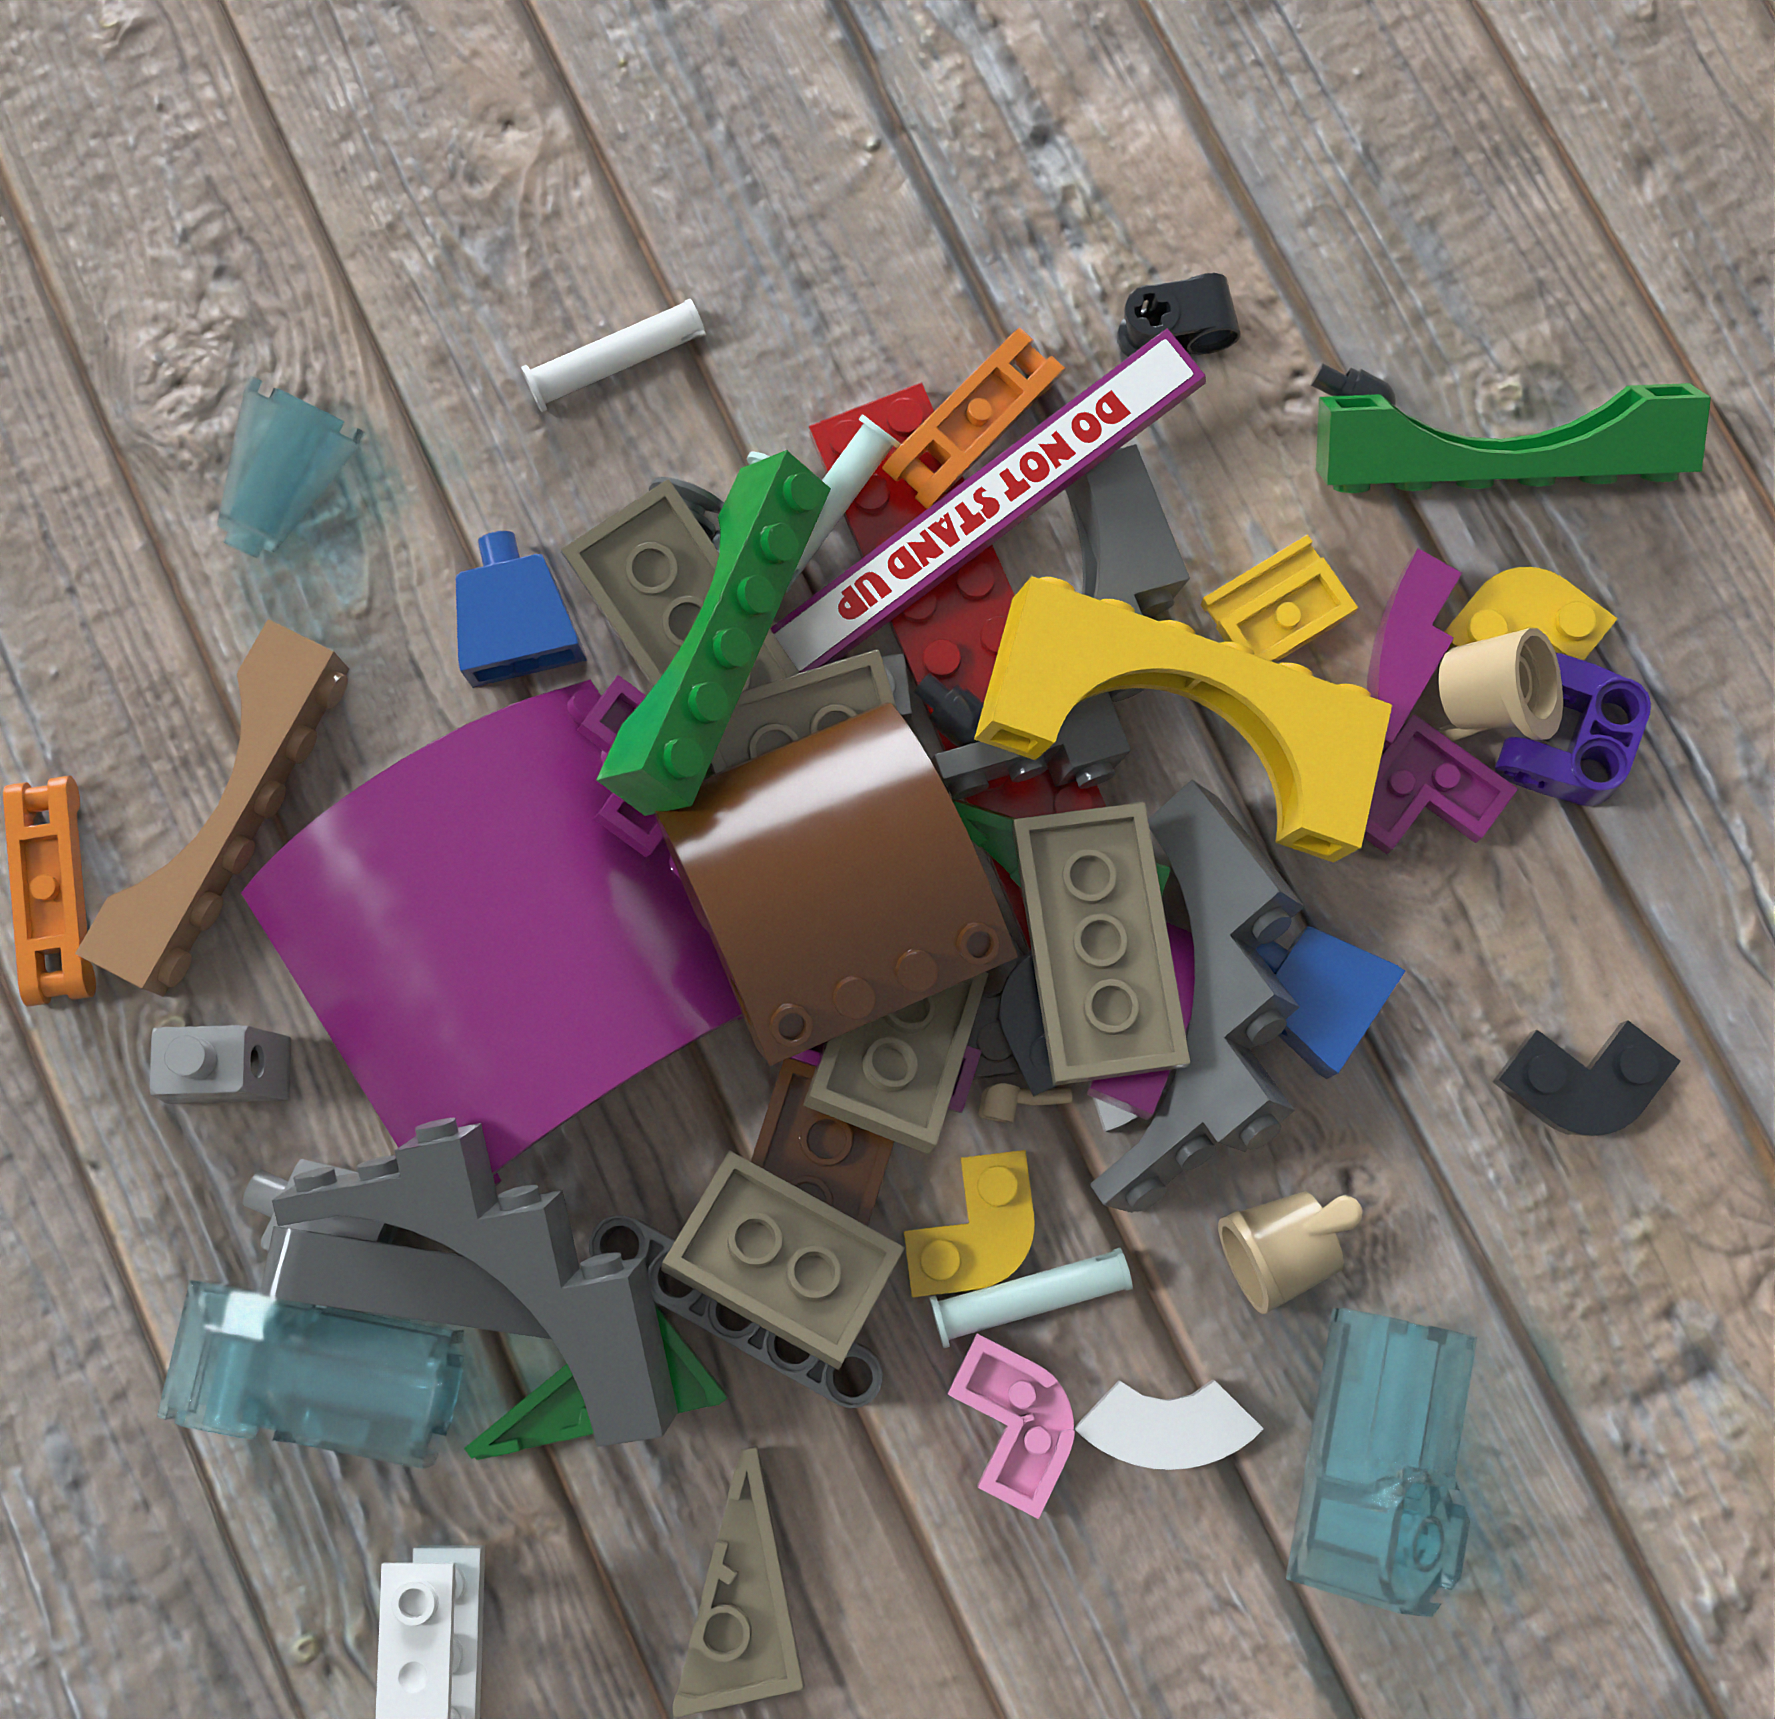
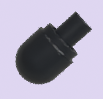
[1311,363,1396,405]
[914,673,984,747]

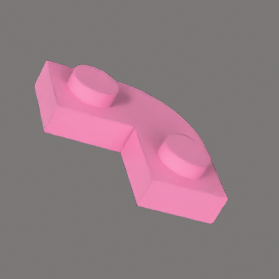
[947,1333,1075,1519]

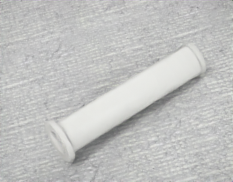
[521,299,706,412]

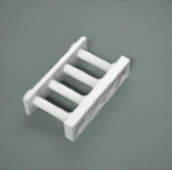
[376,1545,485,1719]

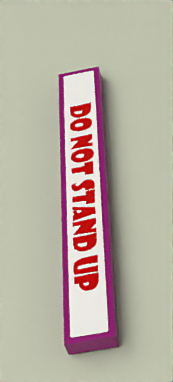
[770,328,1206,673]

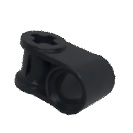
[1117,273,1241,357]

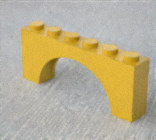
[974,576,1392,863]

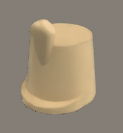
[1436,628,1563,741]
[1218,1191,1363,1314]

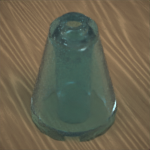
[217,375,366,558]

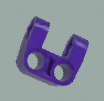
[1495,652,1651,807]

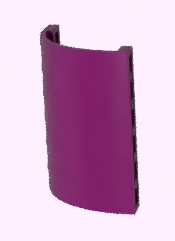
[241,679,744,1187]

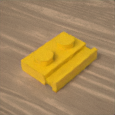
[1200,534,1358,663]

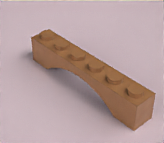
[75,619,349,997]

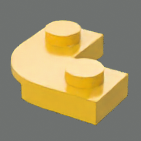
[1444,567,1618,661]
[904,1150,1035,1297]

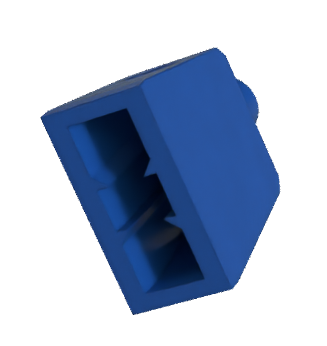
[455,531,587,688]
[1256,926,1405,1079]

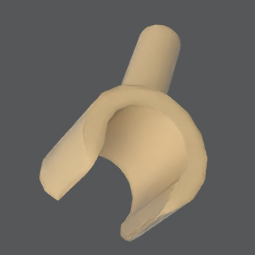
[979,1083,1072,1123]

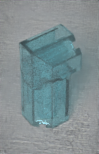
[157,1280,464,1469]
[1286,1308,1477,1617]

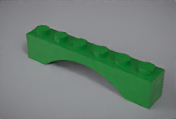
[1316,383,1711,493]
[596,450,831,816]

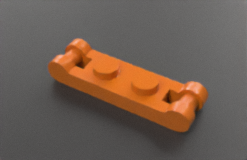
[882,327,1066,509]
[3,776,96,1007]

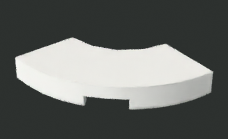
[1074,1380,1264,1470]

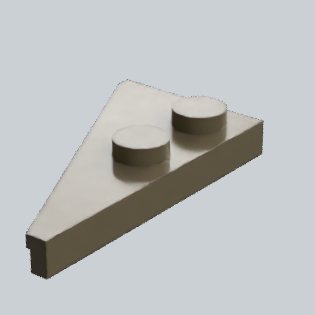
[672,1446,805,1718]

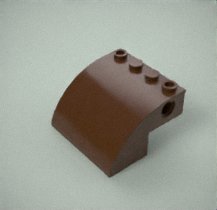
[654,702,1018,1066]

